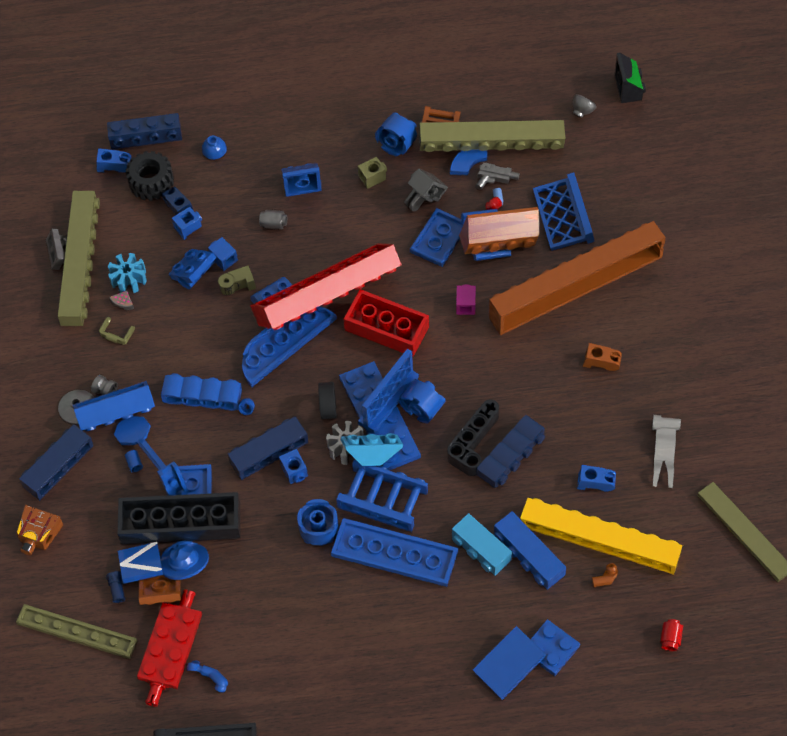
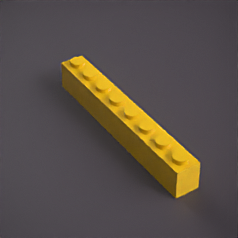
[520,498,682,575]

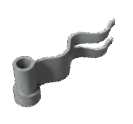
[652,415,681,488]

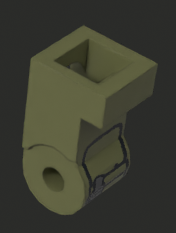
[218,266,256,295]

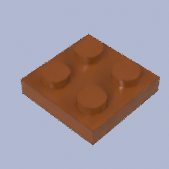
[139,575,181,605]

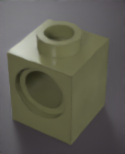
[358,157,387,189]

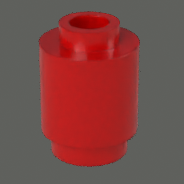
[660,619,683,651]

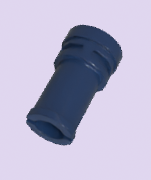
[106,571,125,603]

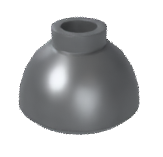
[573,94,596,118]

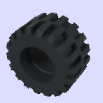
[126,151,174,201]

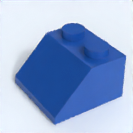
[281,163,322,197]

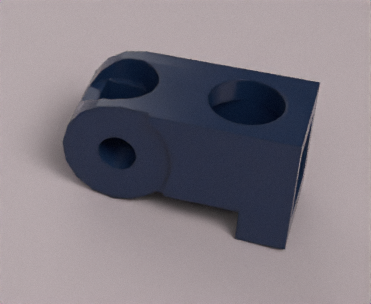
[161,186,193,215]

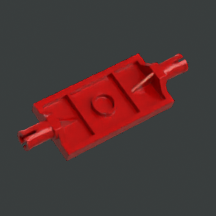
[137,589,202,707]

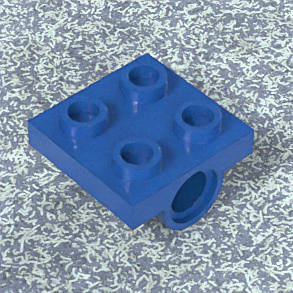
[168,249,217,290]

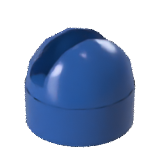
[238,398,255,415]

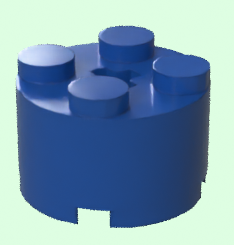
[375,112,417,156]
[399,379,446,423]
[297,499,339,546]

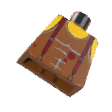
[17,505,63,556]

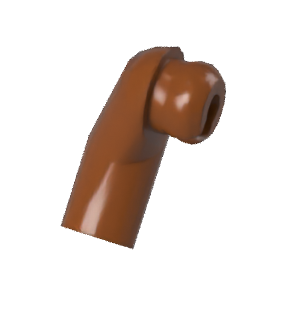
[592,563,618,587]

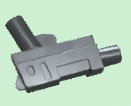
[476,163,520,190]

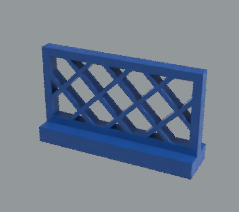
[533,173,595,251]
[358,349,419,434]

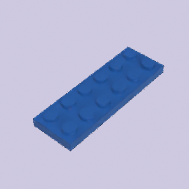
[339,361,421,471]
[331,518,458,587]

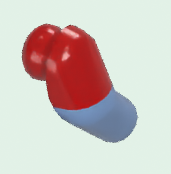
[485,188,503,210]

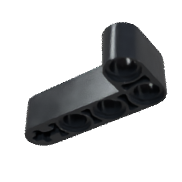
[447,399,499,476]

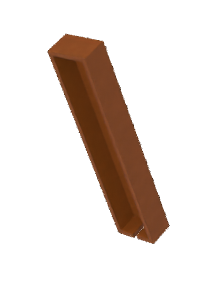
[489,221,665,336]

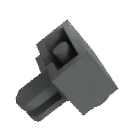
[404,168,448,211]

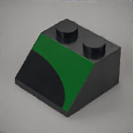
[614,53,646,103]

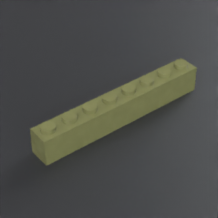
[419,120,566,152]
[58,191,100,326]

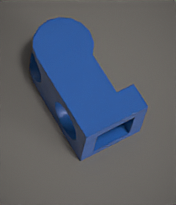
[96,149,132,173]
[577,465,616,491]

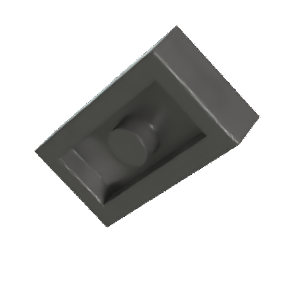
[46,229,67,270]

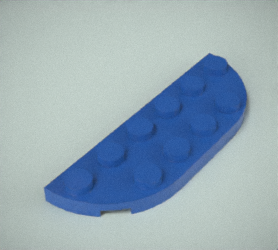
[242,306,337,387]

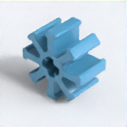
[108,253,147,293]

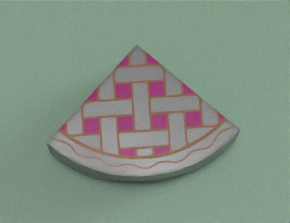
[110,291,134,310]

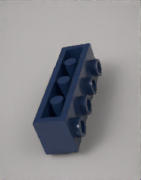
[107,113,182,149]

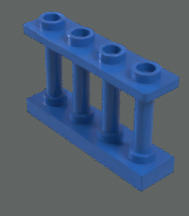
[337,460,428,532]

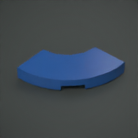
[450,149,487,175]

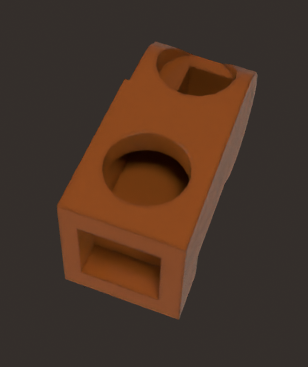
[583,343,622,371]

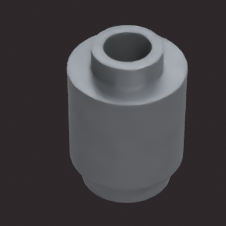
[259,210,288,229]

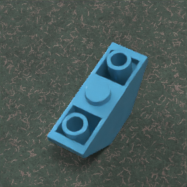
[340,433,403,466]

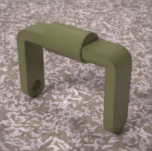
[99,317,135,345]

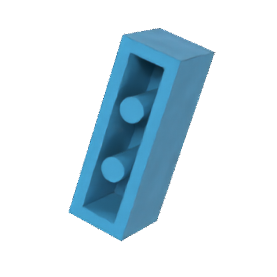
[452,513,512,576]

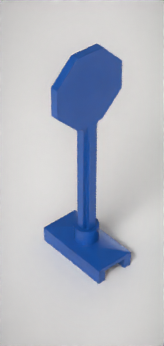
[114,416,188,496]

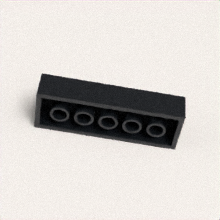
[118,492,240,544]

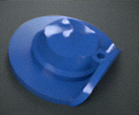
[161,541,209,580]

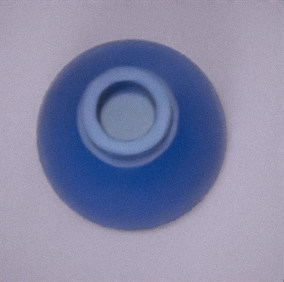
[202,135,227,160]

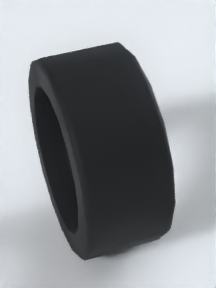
[318,382,337,420]

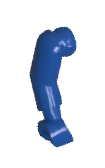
[186,660,228,692]

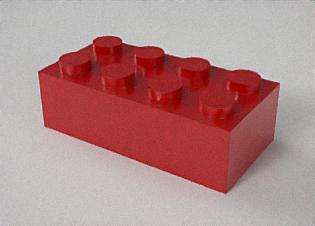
[344,289,429,357]

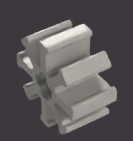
[326,421,364,465]

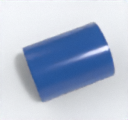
[125,450,143,472]

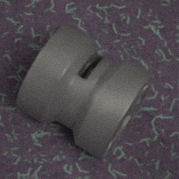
[91,375,118,395]

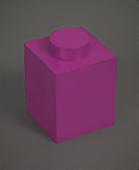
[456,284,476,315]

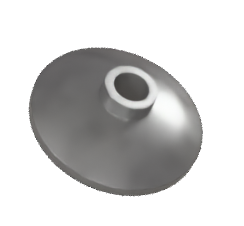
[58,390,94,425]

